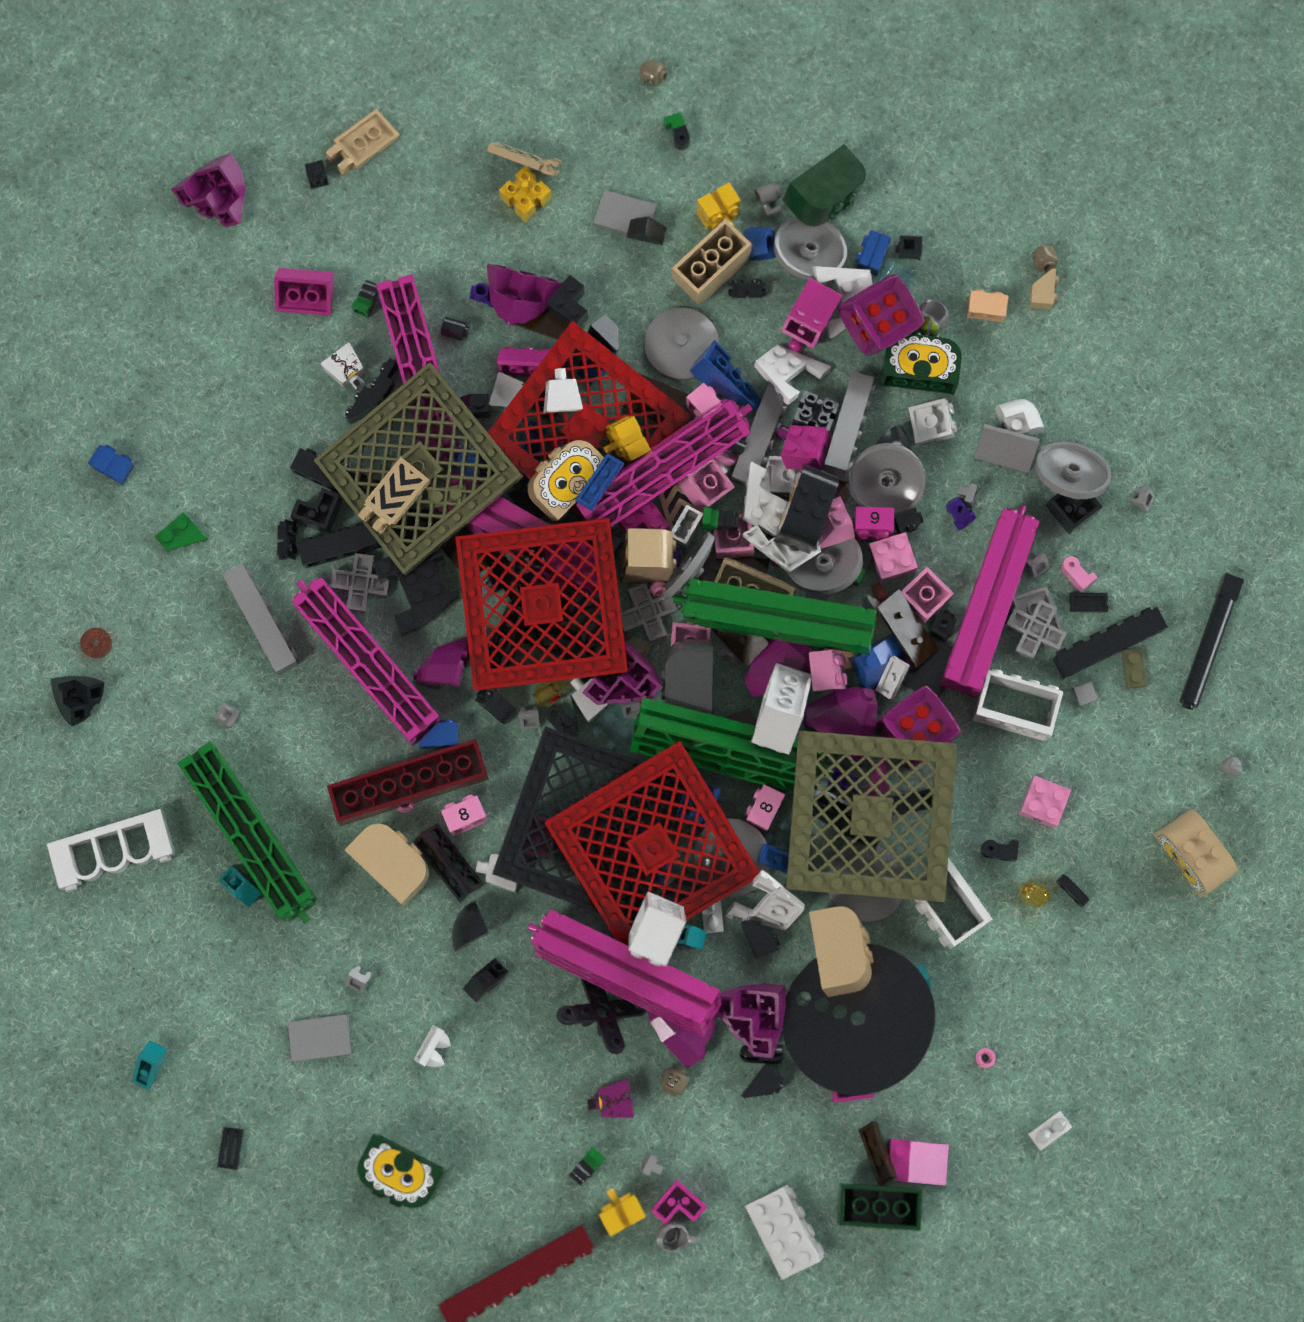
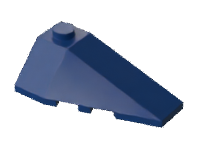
[689,340,761,412]
[848,633,906,689]

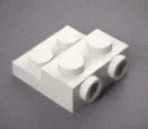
[909,398,957,445]

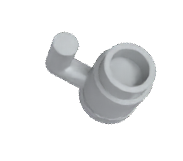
[755,183,783,217]

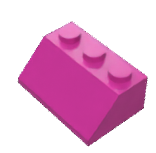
[274,268,334,316]
[497,346,555,378]

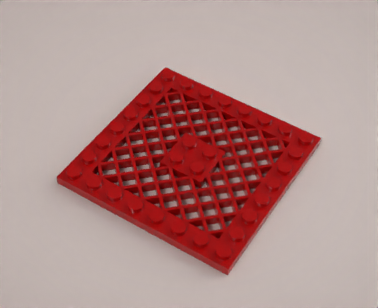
[488,321,691,521]
[455,518,628,691]
[544,740,760,946]

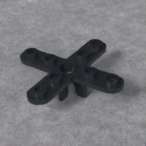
[481,547,546,606]
[556,978,647,1054]

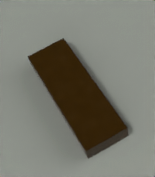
[858,1121,897,1186]

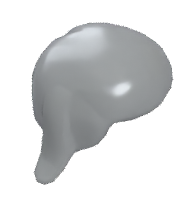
[655,1222,698,1252]

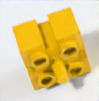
[499,166,552,222]
[697,182,741,231]
[604,416,651,461]
[599,1188,646,1237]

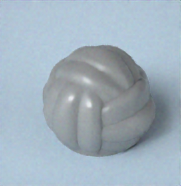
[1221,756,1242,776]

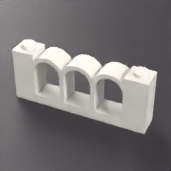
[47,809,176,892]

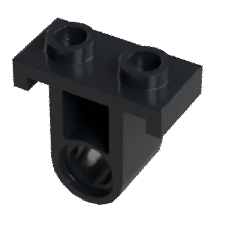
[474,689,517,725]

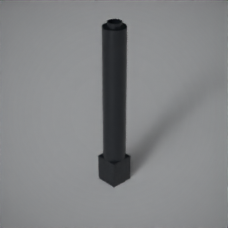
[1179,573,1244,710]

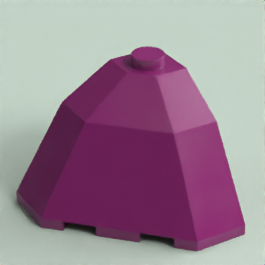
[171,153,246,228]
[487,263,562,326]
[413,637,470,690]
[745,638,813,697]
[582,642,663,705]
[803,687,878,763]
[716,983,786,1058]
[647,1010,717,1068]

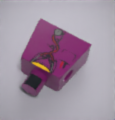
[587,1079,634,1118]

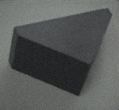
[627,216,667,246]

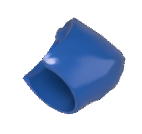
[743,227,776,261]

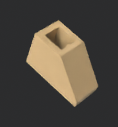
[1028,269,1059,310]

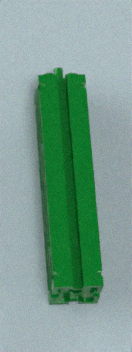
[673,578,877,656]
[630,697,833,793]
[177,741,317,924]

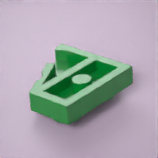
[154,512,208,552]

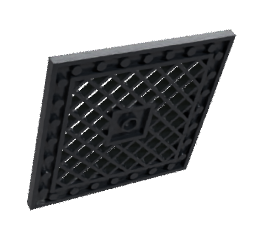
[492,726,683,925]

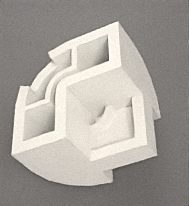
[995,399,1045,436]

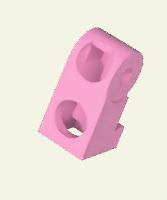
[1061,556,1098,593]

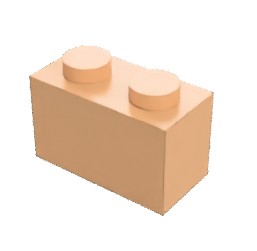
[966,289,1008,322]

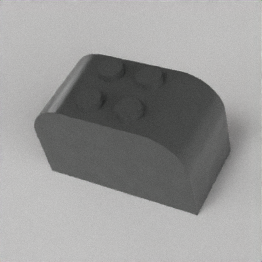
[661,639,714,715]

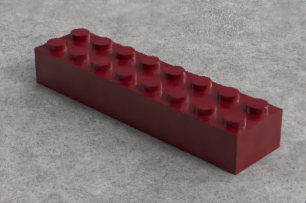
[327,739,489,826]
[438,1224,595,1322]

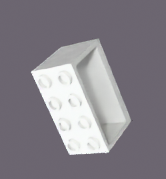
[752,663,812,754]
[971,669,1064,742]
[911,858,993,949]
[629,891,686,967]

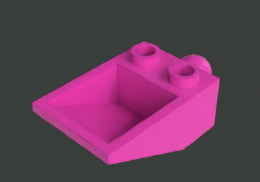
[781,278,843,353]

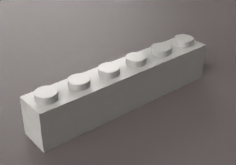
[823,371,876,480]
[731,381,793,487]
[222,563,299,675]

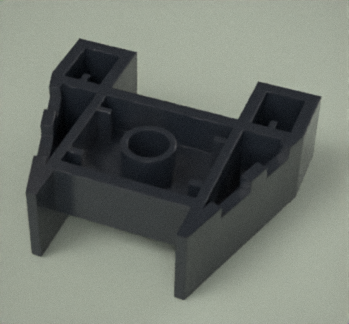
[373,553,459,636]
[556,593,635,660]

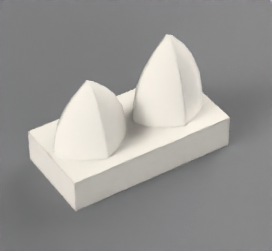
[876,656,910,699]
[702,900,724,934]
[414,1025,451,1067]
[1028,1111,1072,1151]

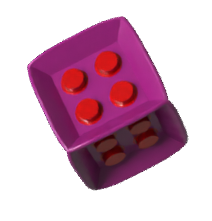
[838,274,924,356]
[876,685,962,771]

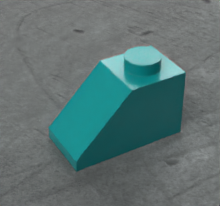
[219,865,262,907]
[676,924,707,950]
[132,1041,167,1090]

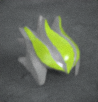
[915,300,950,336]

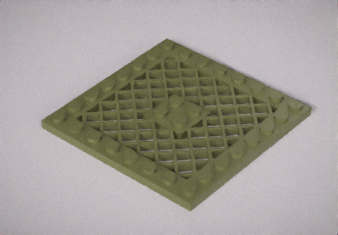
[314,362,523,575]
[786,731,957,902]

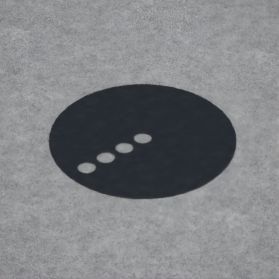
[782,944,935,1095]

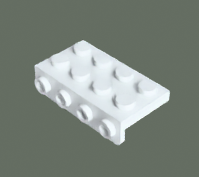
[745,1185,824,1280]

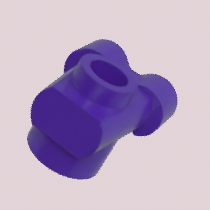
[469,283,494,308]
[946,497,976,530]
[827,767,860,792]

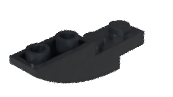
[345,358,398,424]

